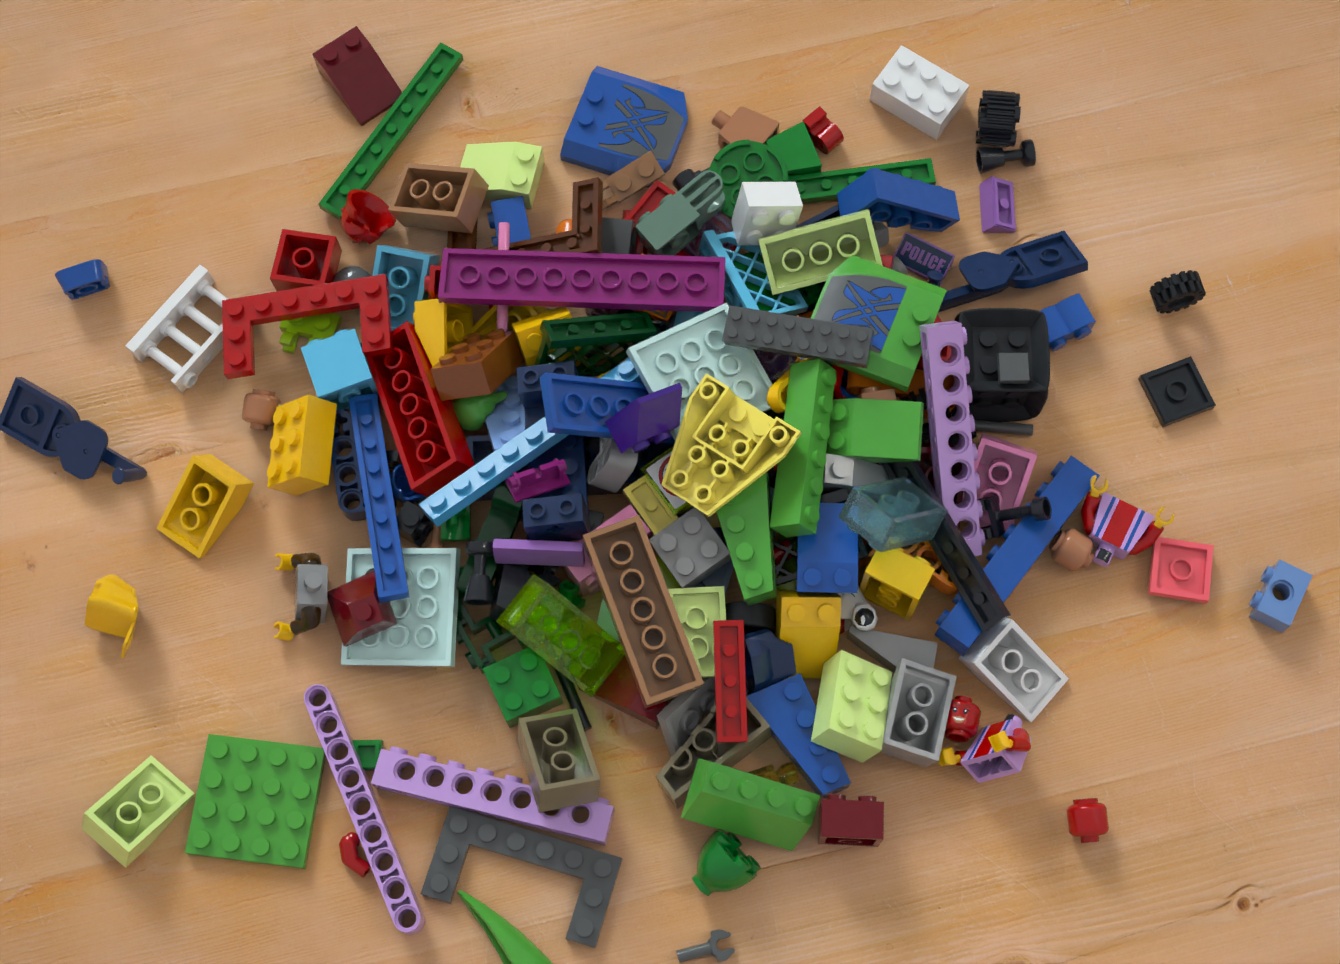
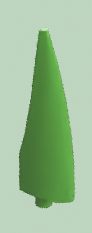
[457,890,553,964]

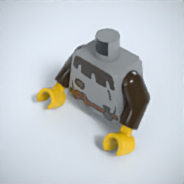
[273,553,328,641]

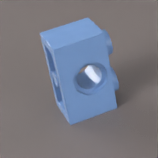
[1249,560,1313,633]

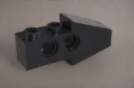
[489,526,570,627]

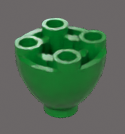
[692,830,761,896]

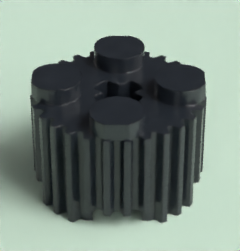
[976,90,1021,147]

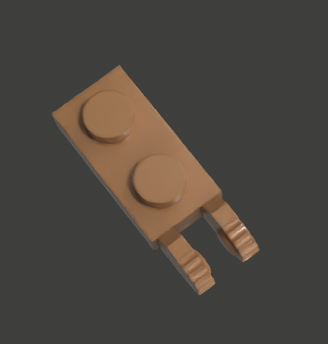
[602,151,665,211]

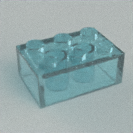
[839,477,948,552]

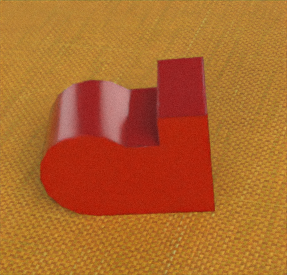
[802,106,844,154]

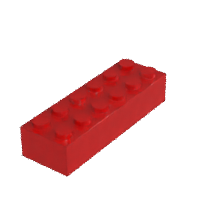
[366,321,475,497]

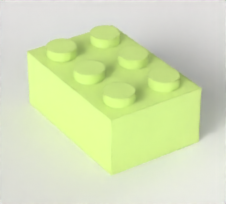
[811,650,892,763]

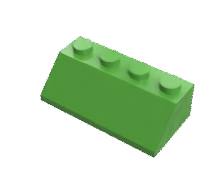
[681,758,820,851]

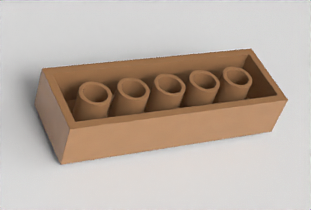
[582,515,704,709]

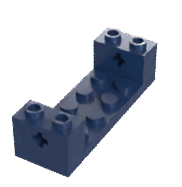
[517,361,590,541]

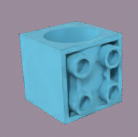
[301,328,380,411]

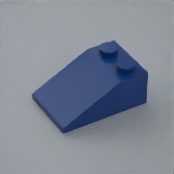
[796,503,858,593]

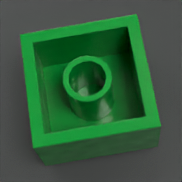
[482,643,563,728]

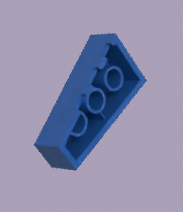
[837,168,960,232]

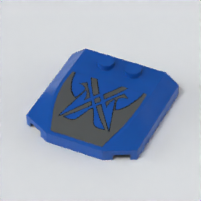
[560,66,688,188]

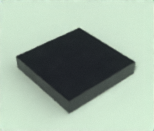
[1138,356,1216,428]

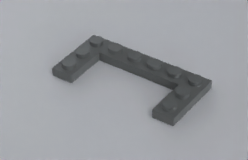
[421,806,622,948]

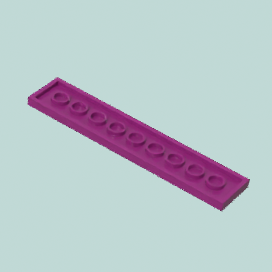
[438,248,725,312]

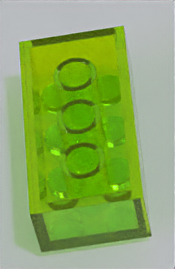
[496,574,625,697]

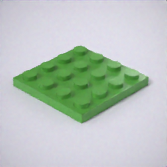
[185,734,326,869]

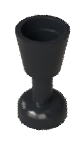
[976,139,1036,174]
[464,541,494,606]

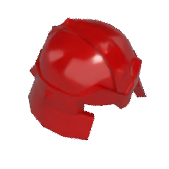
[341,189,396,244]

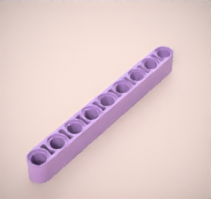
[304,684,425,935]

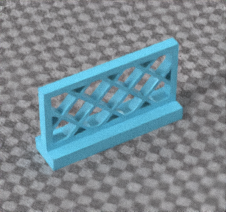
[698,230,808,315]

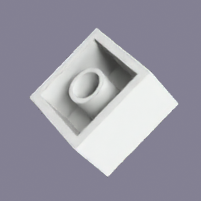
[731,182,803,246]

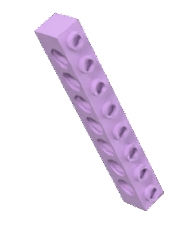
[919,321,985,556]
[371,746,615,846]

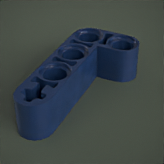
[331,409,397,521]

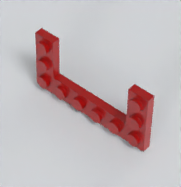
[222,274,393,379]

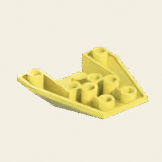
[661,373,802,517]

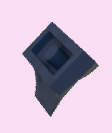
[744,628,796,694]

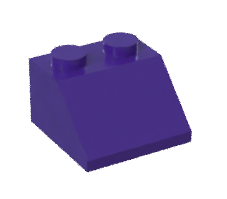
[605,383,682,453]

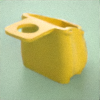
[84,574,138,659]

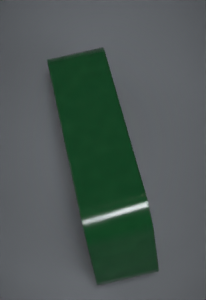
[456,481,523,593]

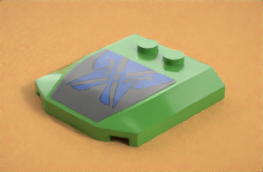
[811,255,947,392]

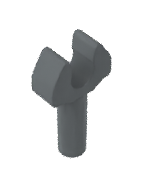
[676,929,735,963]

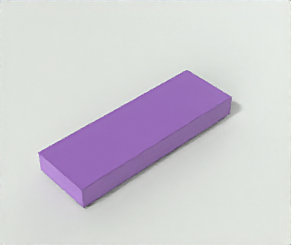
[493,539,585,567]

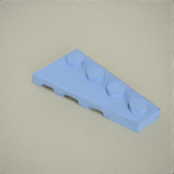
[485,376,525,452]

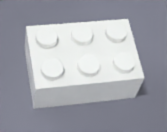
[870,45,969,140]

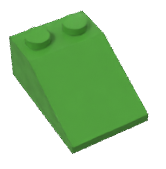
[826,398,924,463]

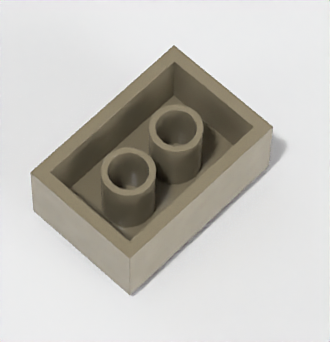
[517,708,601,813]

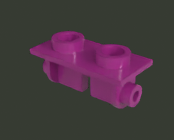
[504,458,571,503]

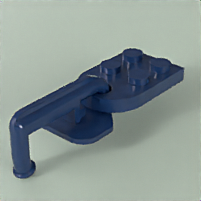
[927,231,1088,312]
[0,377,147,485]

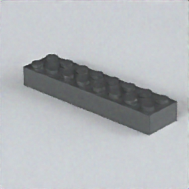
[722,305,874,368]

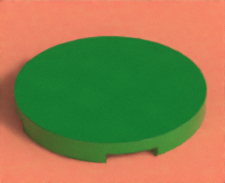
[709,140,789,218]

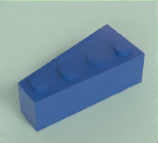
[746,673,851,800]

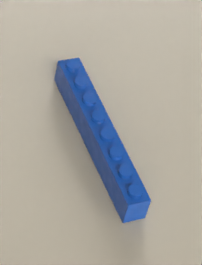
[935,455,1100,656]

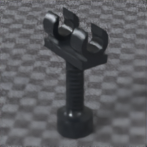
[977,495,1052,540]

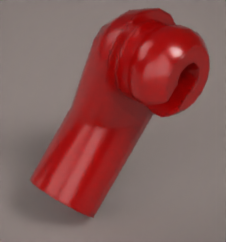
[339,832,371,878]

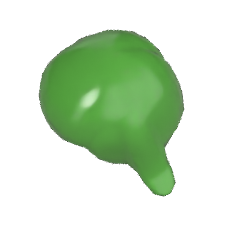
[453,391,507,431]

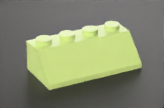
[758,209,883,295]

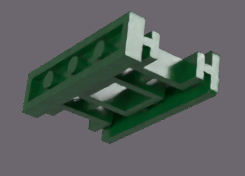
[456,565,543,674]

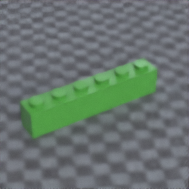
[770,358,836,537]

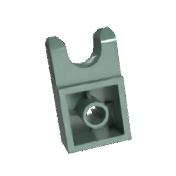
[636,170,725,256]

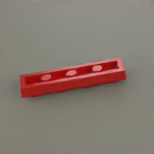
[713,620,748,743]

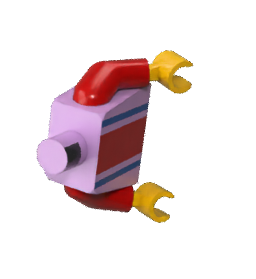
[1081,475,1175,567]
[938,714,1031,783]

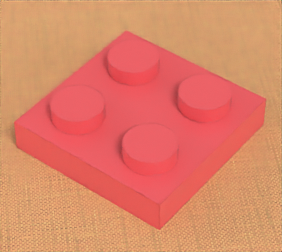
[1148,537,1214,604]

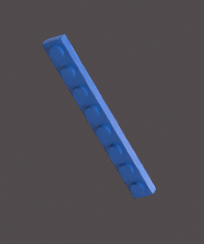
[348,393,410,603]

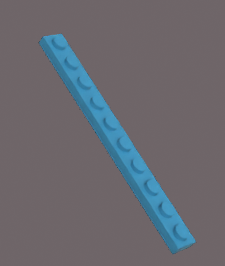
[419,358,643,527]

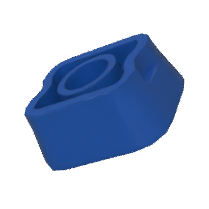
[55,259,110,300]

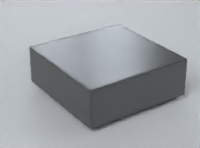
[997,353,1030,384]

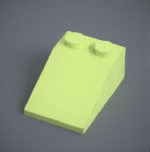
[460,142,545,209]
[82,756,195,868]

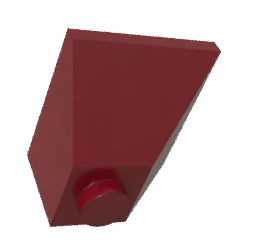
[327,571,397,647]

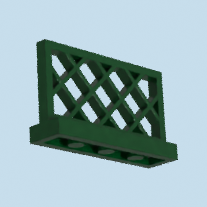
[535,312,657,377]

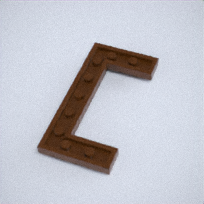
[447,177,603,253]

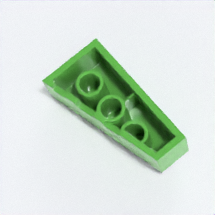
[716,472,777,605]

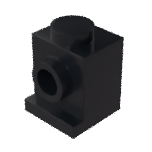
[397,501,434,548]

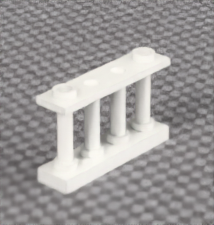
[125,265,228,393]

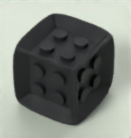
[951,308,1050,422]

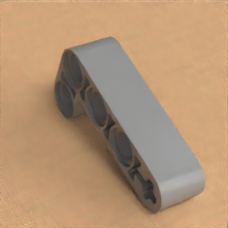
[587,437,638,493]

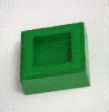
[353,740,383,771]

